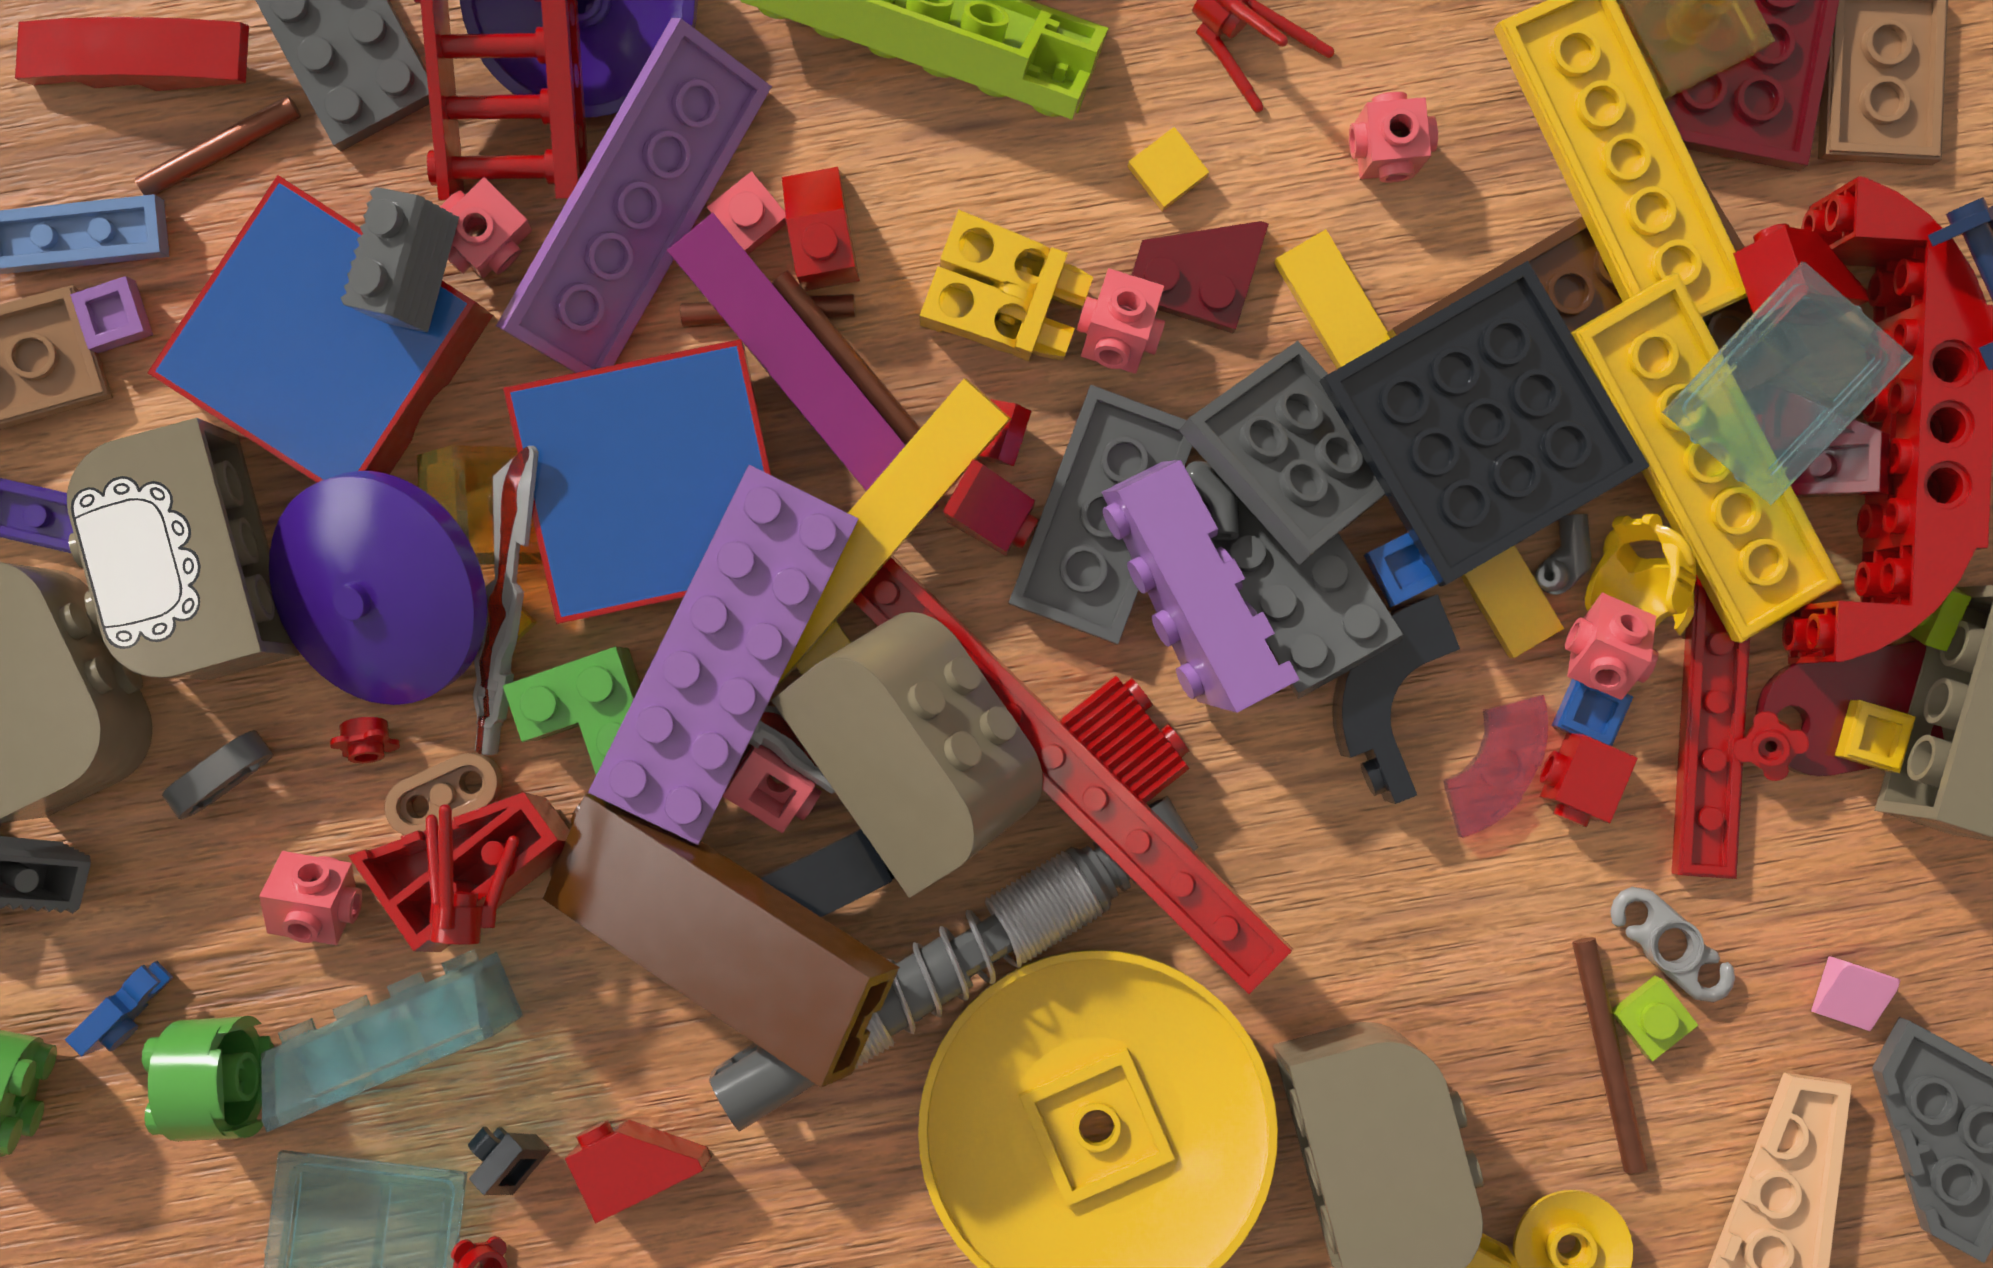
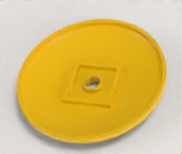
[918,949,1278,1268]

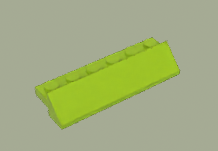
[741,0,1109,120]

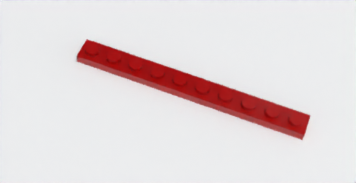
[853,555,1293,994]

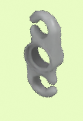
[1610,887,1735,1003]

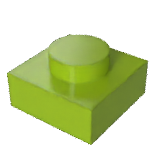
[1908,587,1971,652]
[1612,975,1698,1061]

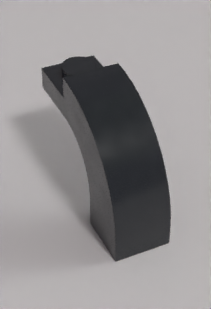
[1332,594,1460,804]
[759,829,895,917]

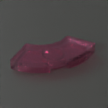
[1443,695,1548,838]

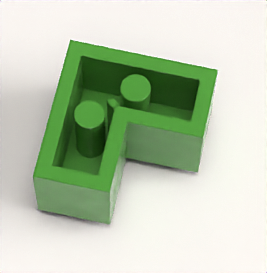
[503,646,641,775]

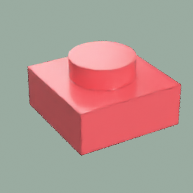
[707,171,787,255]

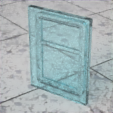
[1662,262,1913,505]
[264,1150,468,1268]

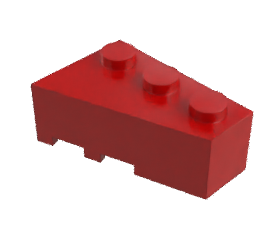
[348,792,570,952]

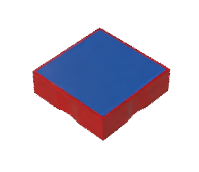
[147,175,494,483]
[503,339,771,624]

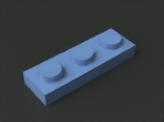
[0,194,169,274]

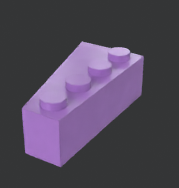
[1102,460,1300,713]

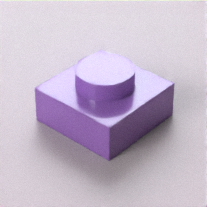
[70,276,153,353]

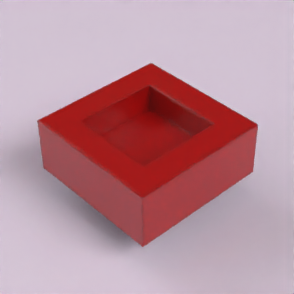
[977,399,1032,466]

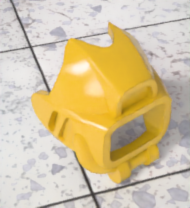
[1585,514,1696,636]

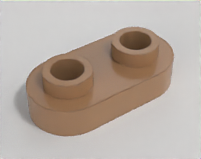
[385,753,503,835]

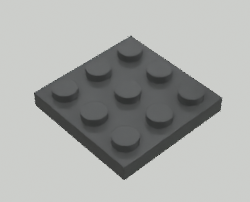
[1179,341,1386,565]

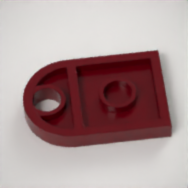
[1755,640,1944,776]

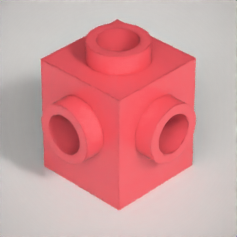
[1349,92,1438,183]
[441,177,532,279]
[1076,268,1165,374]
[1565,593,1659,700]
[259,851,362,945]

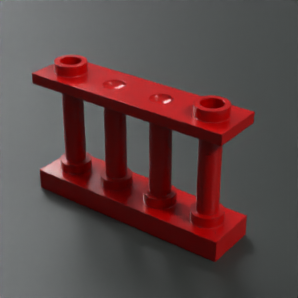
[414,0,588,200]

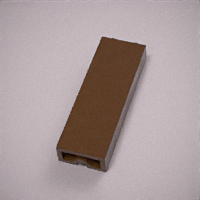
[543,794,900,1088]

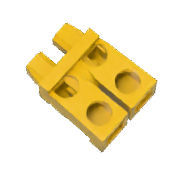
[920,209,1094,361]

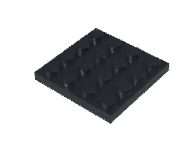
[1319,261,1649,587]

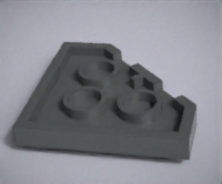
[1872,1017,1993,1263]

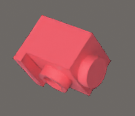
[722,745,822,834]

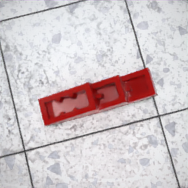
[15,17,249,91]

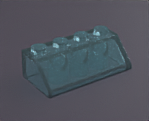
[261,949,523,1132]

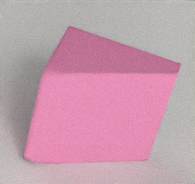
[1811,956,1901,1031]

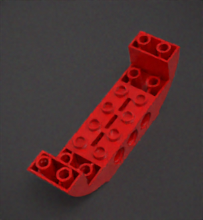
[1782,176,1993,664]

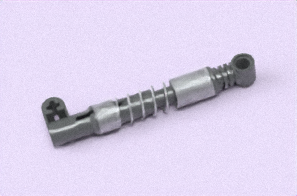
[709,796,1198,1131]

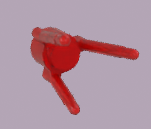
[1192,0,1335,113]
[425,804,519,945]

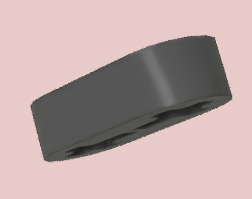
[162,730,274,820]

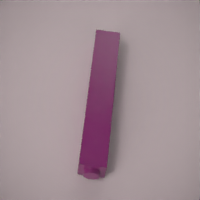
[667,212,939,518]

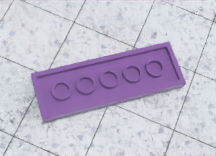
[496,18,772,373]
[588,465,859,845]

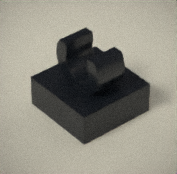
[468,1127,551,1195]

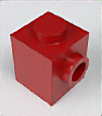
[1539,733,1638,828]

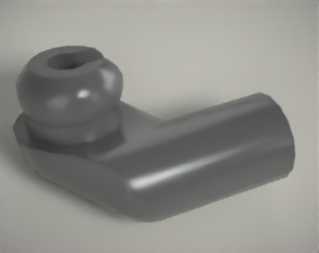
[1185,461,1239,541]
[1535,514,1592,595]

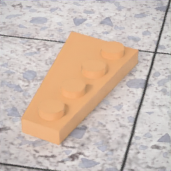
[1708,1073,1852,1268]

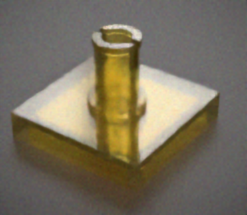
[1616,0,1775,100]

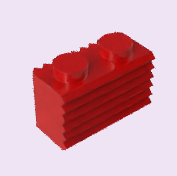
[1060,676,1190,803]

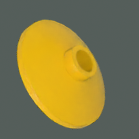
[1513,1190,1633,1268]

